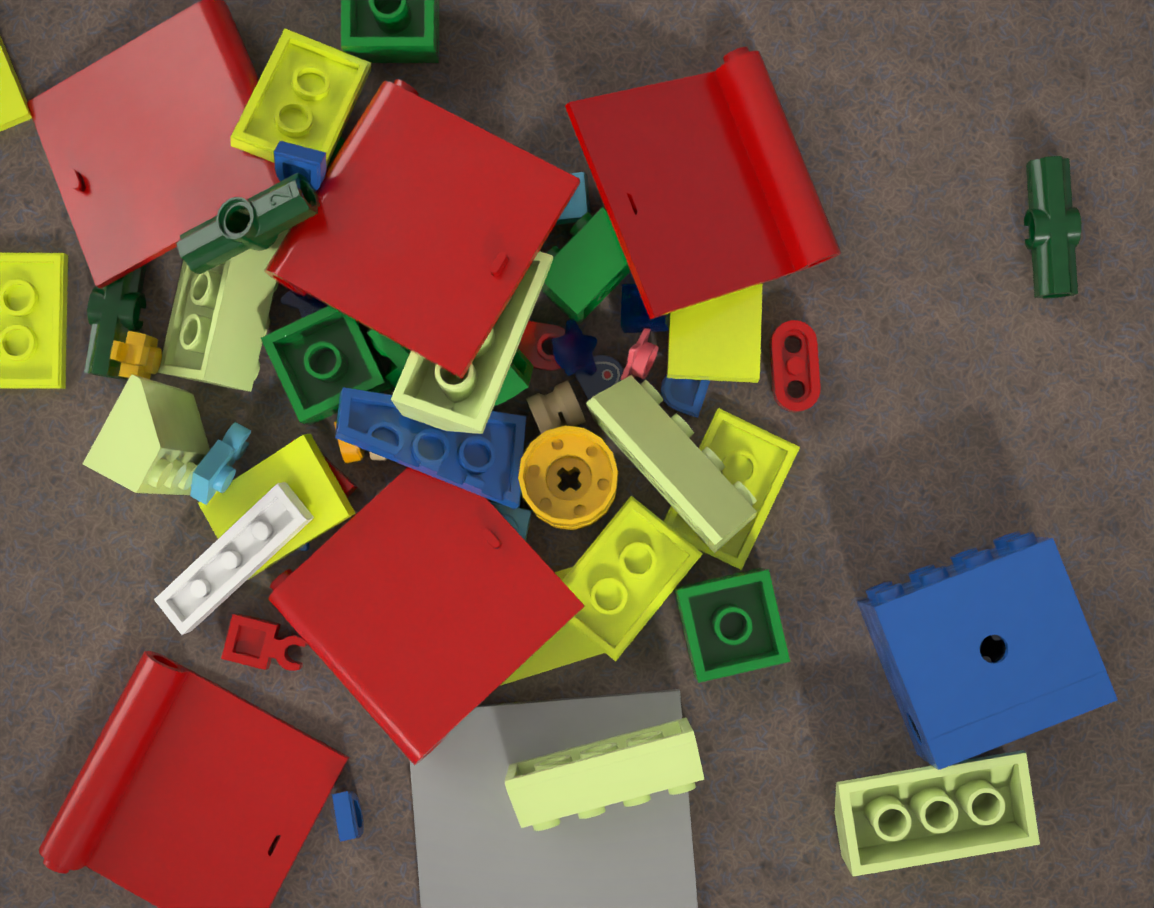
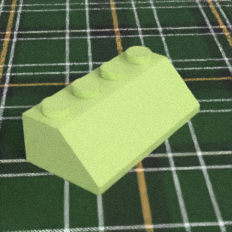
[158,223,289,392]
[391,251,553,434]
[83,374,210,495]
[586,375,757,553]
[504,717,704,831]
[835,750,1040,877]

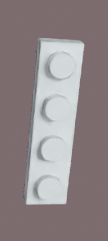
[154,482,314,635]

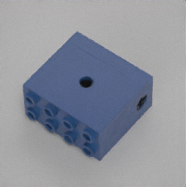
[857,531,1118,770]

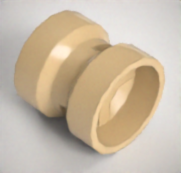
[526,380,586,434]

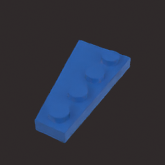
[335,387,526,509]

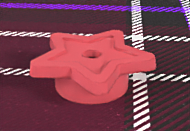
[621,328,658,380]

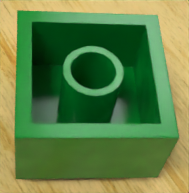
[341,0,439,63]
[541,207,631,326]
[261,306,392,426]
[674,567,790,683]

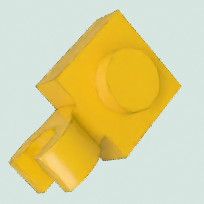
[110,331,162,379]

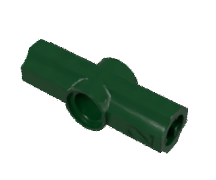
[1024,156,1081,299]
[176,173,321,274]
[84,264,147,380]

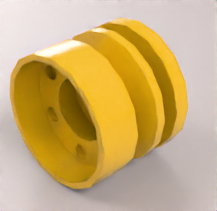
[518,426,618,530]

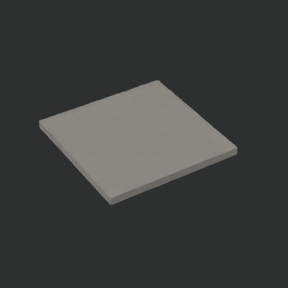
[410,689,698,908]

